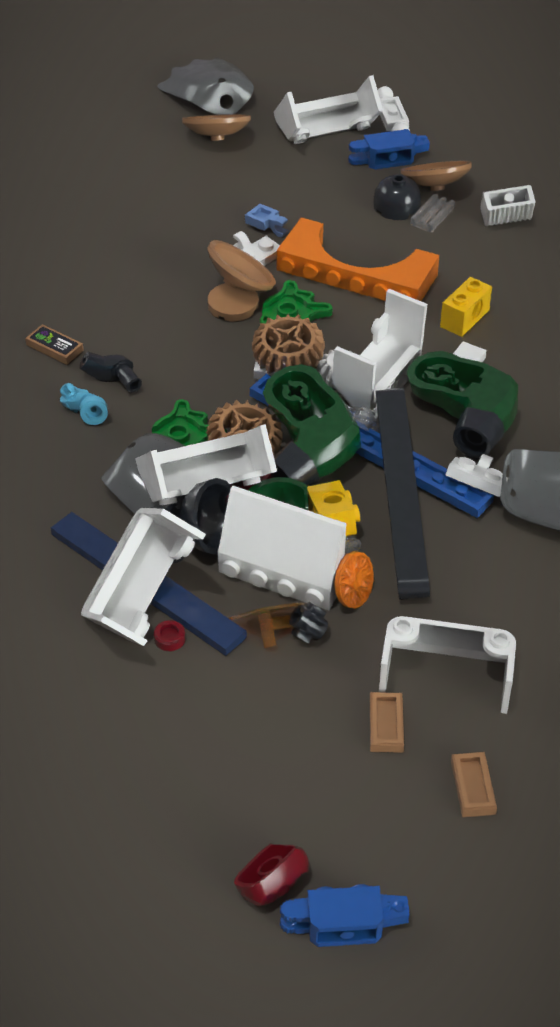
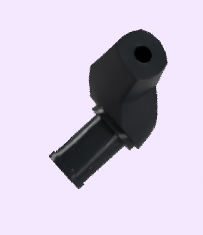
[80,351,142,393]

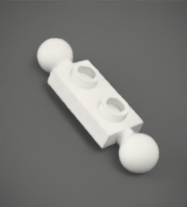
[377,86,410,131]

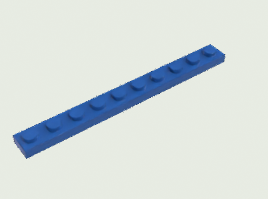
[250,374,494,518]

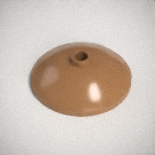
[182,114,251,141]
[401,161,472,191]
[207,240,276,292]

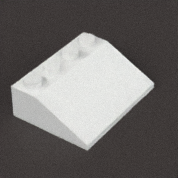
[218,486,346,611]

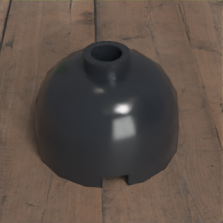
[373,174,421,220]

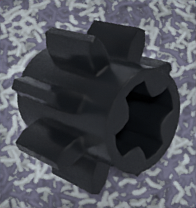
[289,602,328,643]

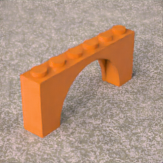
[277,217,440,301]

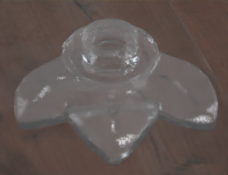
[346,404,380,433]

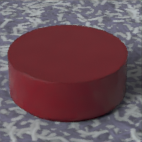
[154,620,185,651]

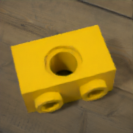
[440,277,492,337]
[307,480,360,536]

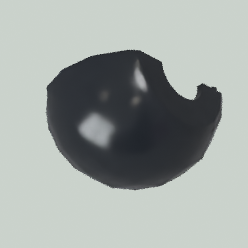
[180,478,230,555]

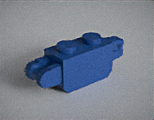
[348,129,430,170]
[280,884,409,947]

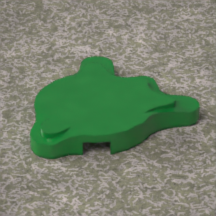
[260,280,333,324]
[152,399,227,446]

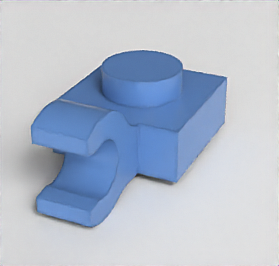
[245,204,289,237]

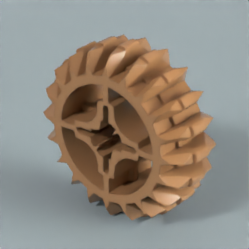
[252,314,325,374]
[206,399,283,456]

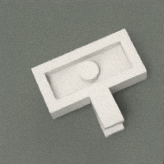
[233,231,280,266]
[446,454,509,497]

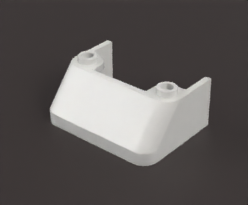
[274,75,383,144]
[330,289,428,422]
[135,425,277,505]
[81,508,206,646]
[379,616,516,714]

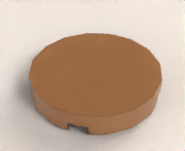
[208,283,259,322]

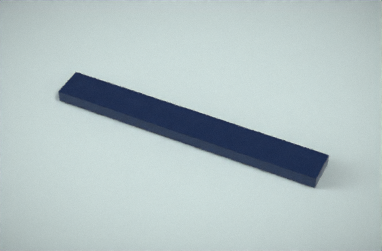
[51,512,247,656]

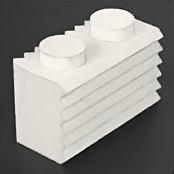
[480,185,535,227]

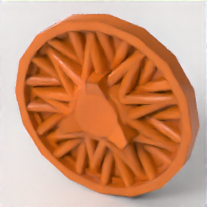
[334,551,374,609]

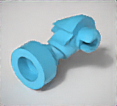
[60,383,108,425]

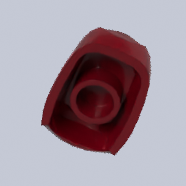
[234,843,309,906]

